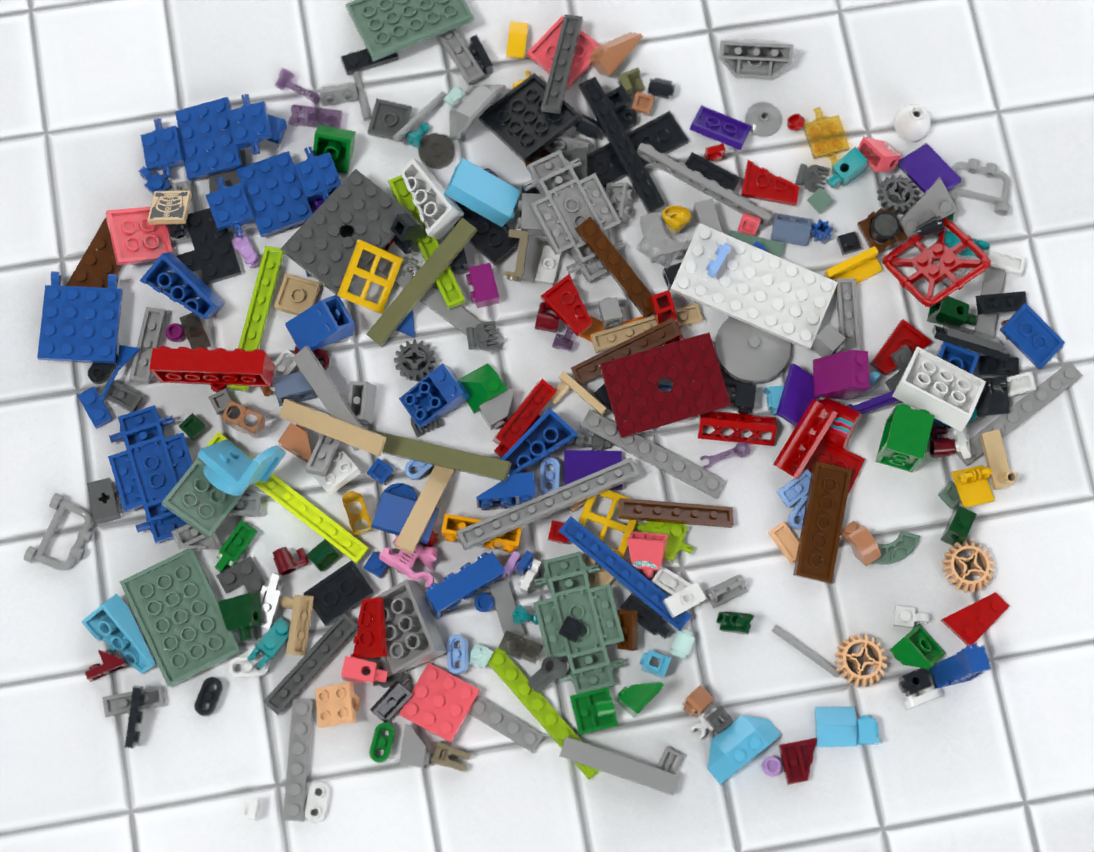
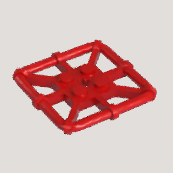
[882,218,991,307]

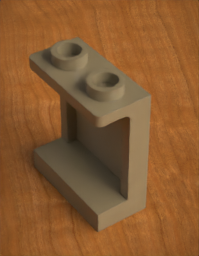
[503,229,529,281]

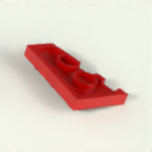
[941,592,1010,646]

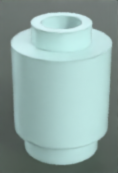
[670,629,695,660]

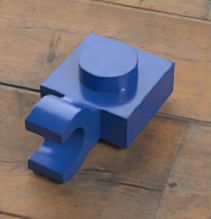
[139,166,171,195]

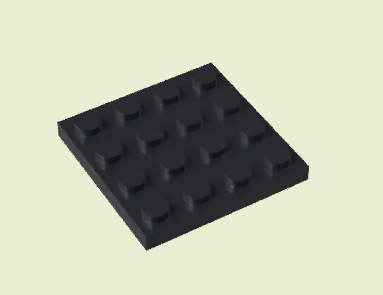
[479,73,582,163]

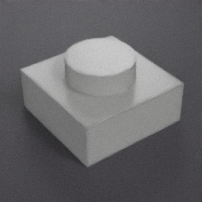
[208,388,232,415]

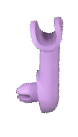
[232,234,262,268]

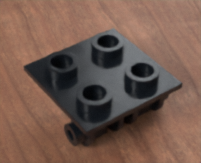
[975,376,1010,417]

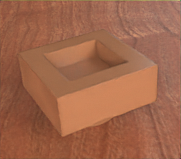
[632,92,654,116]

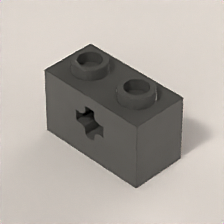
[87,477,123,524]

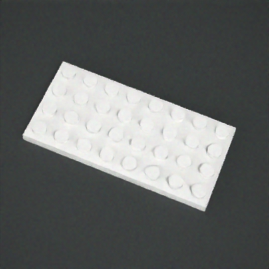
[670,223,838,350]

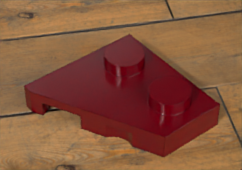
[778,738,817,785]

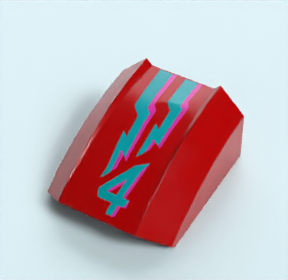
[815,398,863,449]

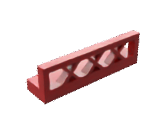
[492,379,557,450]
[773,399,838,479]
[698,411,777,446]

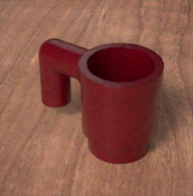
[535,302,560,332]
[930,427,956,457]
[272,547,309,576]

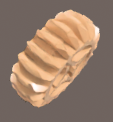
[942,540,995,593]
[834,633,888,687]

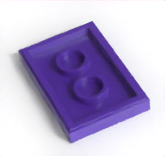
[689,105,752,150]
[897,143,961,193]
[776,364,817,427]
[564,450,623,490]

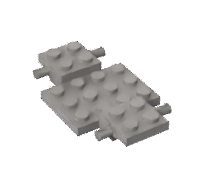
[523,150,625,282]

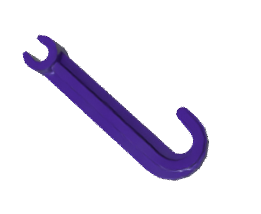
[846,390,900,415]

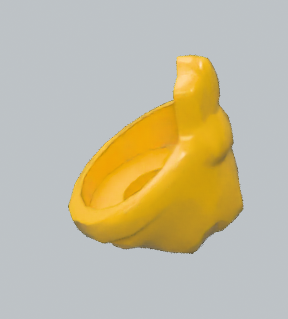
[662,205,691,234]

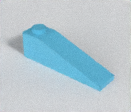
[81,593,155,674]

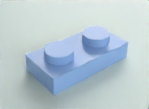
[776,469,811,508]

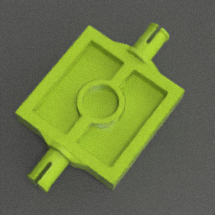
[634,521,694,562]

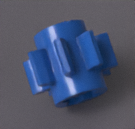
[810,219,833,244]

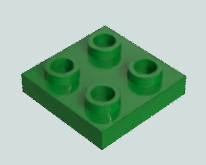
[570,687,618,736]

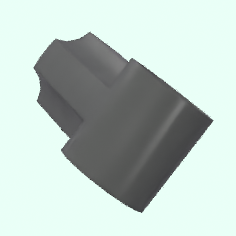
[528,657,568,693]

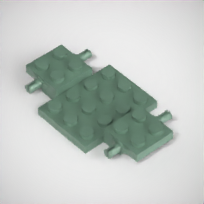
[533,552,625,694]

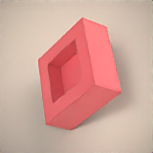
[737,212,761,236]

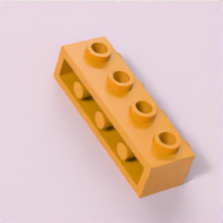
[441,513,522,553]

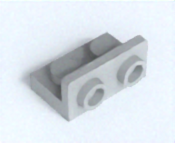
[605,182,635,224]

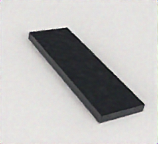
[587,111,689,188]

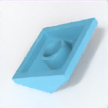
[814,707,857,747]

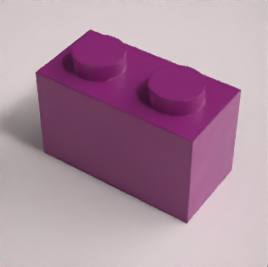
[466,263,499,308]

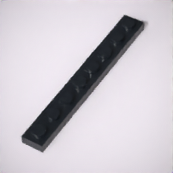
[578,77,665,214]

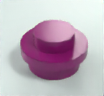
[165,323,185,342]

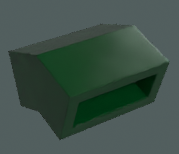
[306,539,339,572]

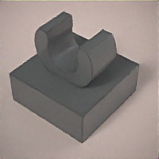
[705,705,734,734]

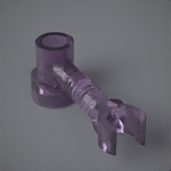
[274,68,320,104]
[552,327,574,352]
[700,442,751,469]

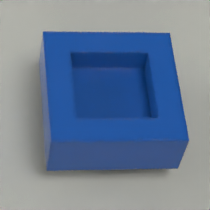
[367,458,394,486]
[516,550,534,576]
[363,551,389,578]

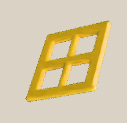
[337,239,403,314]
[578,490,637,559]

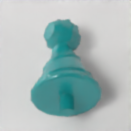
[405,123,430,148]
[512,605,538,625]

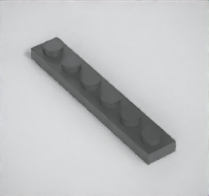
[541,14,583,114]
[263,613,359,715]

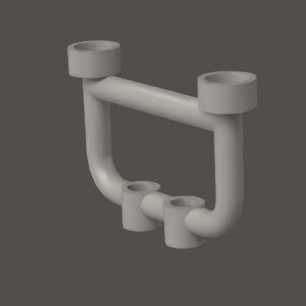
[948,158,1011,216]
[23,493,93,570]

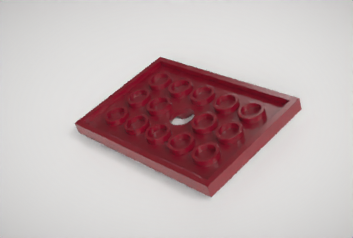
[599,332,731,438]

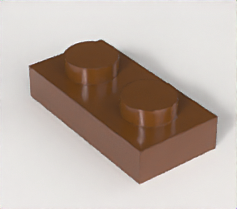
[617,609,637,651]

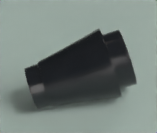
[916,216,946,237]

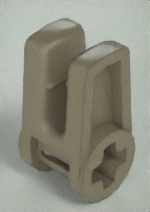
[429,742,471,772]

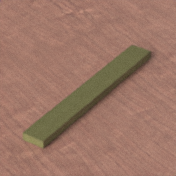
[366,218,478,347]
[368,429,511,482]

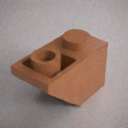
[682,685,714,718]

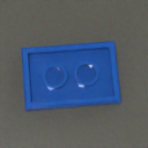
[1000,303,1065,370]
[371,492,439,544]

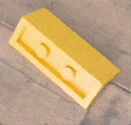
[824,246,883,294]

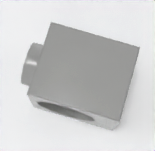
[598,297,622,329]

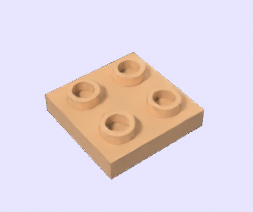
[315,682,360,728]

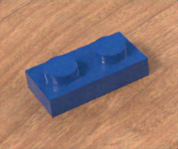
[77,386,113,429]

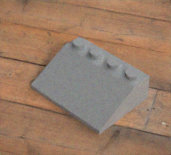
[360,579,447,677]

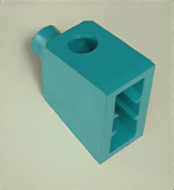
[825,147,867,188]

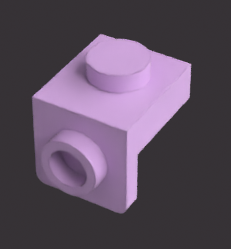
[502,551,521,578]

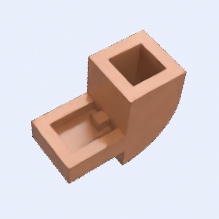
[840,521,881,566]

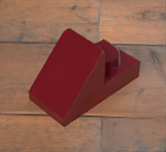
[85,650,128,682]

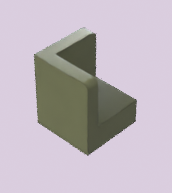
[618,67,645,96]

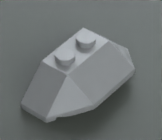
[719,39,794,79]
[449,84,507,140]

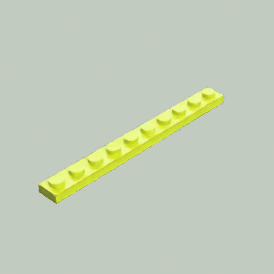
[206,432,369,564]

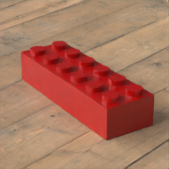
[149,346,275,387]

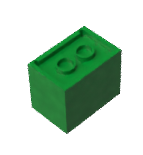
[875,404,935,472]

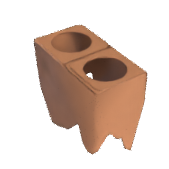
[221,400,265,438]

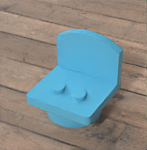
[197,439,286,496]

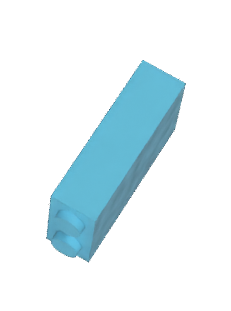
[444,158,521,227]

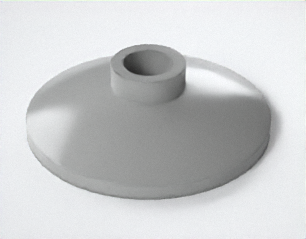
[745,102,782,137]

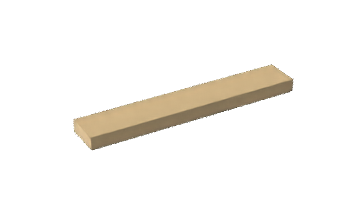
[590,303,703,353]
[279,399,387,456]
[394,466,455,555]

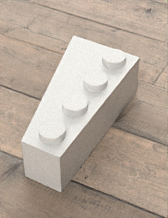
[400,159,464,240]

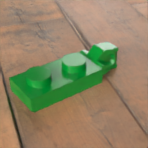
[215,520,258,573]

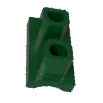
[716,611,754,634]

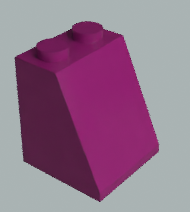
[813,350,870,400]

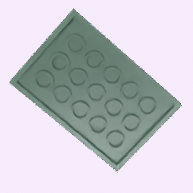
[345,0,474,61]
[120,549,242,688]

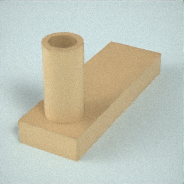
[550,371,607,416]
[979,429,1017,490]
[279,595,314,655]

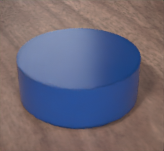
[474,593,495,612]

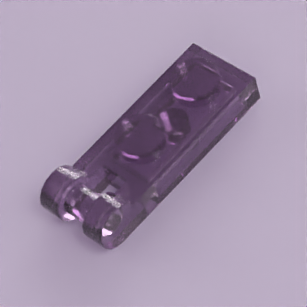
[288,105,342,128]

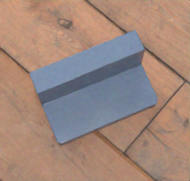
[770,213,811,246]
[273,371,317,406]

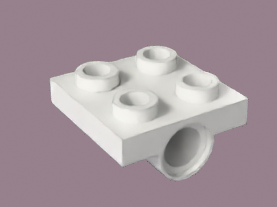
[312,447,361,496]

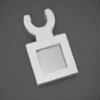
[518,559,542,595]
[690,703,716,740]

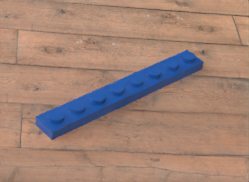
[559,516,692,631]

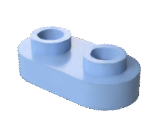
[706,242,732,278]
[540,457,560,494]
[405,460,435,480]
[788,495,807,529]
[447,634,469,675]

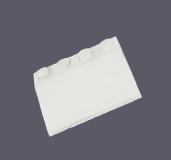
[892,346,986,432]

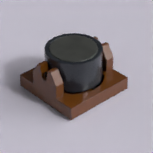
[857,208,908,254]

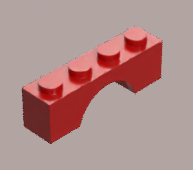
[648,290,684,345]

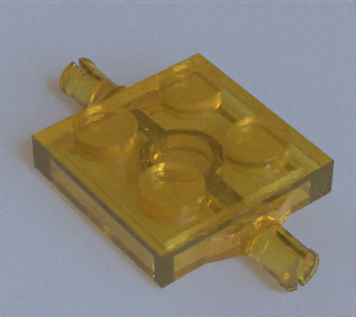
[803,107,850,166]

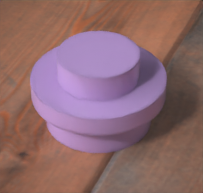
[762,756,782,777]

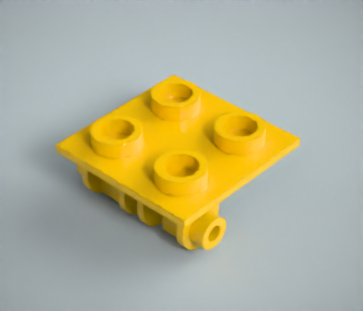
[951,465,995,508]

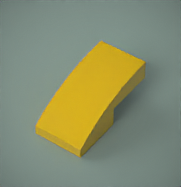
[506,21,528,59]

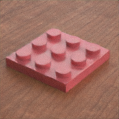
[527,15,600,89]
[105,207,173,265]
[399,662,480,743]

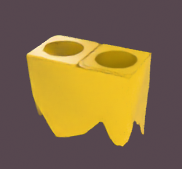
[342,491,373,537]

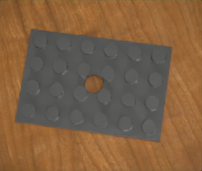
[281,169,413,296]

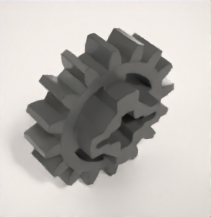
[877,175,918,214]
[394,339,436,381]

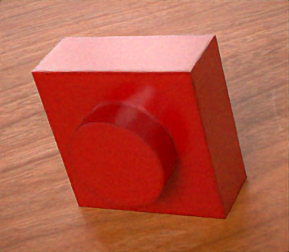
[704,144,726,162]
[548,520,568,545]

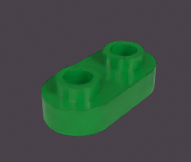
[369,723,395,763]

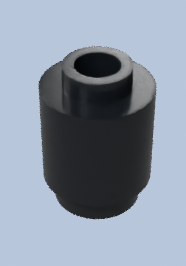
[647,78,675,99]
[574,114,601,139]
[166,224,188,239]

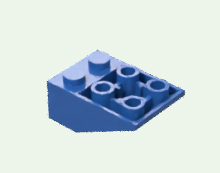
[285,295,355,351]
[399,363,471,429]
[476,472,535,510]

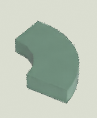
[873,531,920,565]

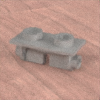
[319,82,358,107]
[551,133,590,151]
[705,574,748,608]

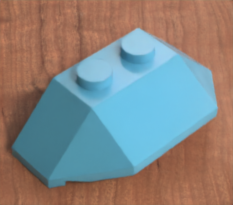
[707,715,781,784]

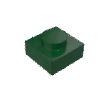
[179,413,207,441]

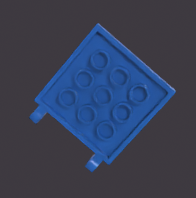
[37,271,123,364]

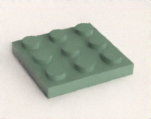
[161,459,245,539]

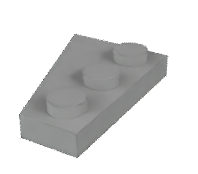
[899,177,958,238]

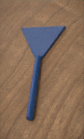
[396,308,415,338]
[99,345,141,402]

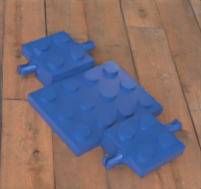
[141,94,272,181]
[205,147,342,237]
[108,405,193,544]

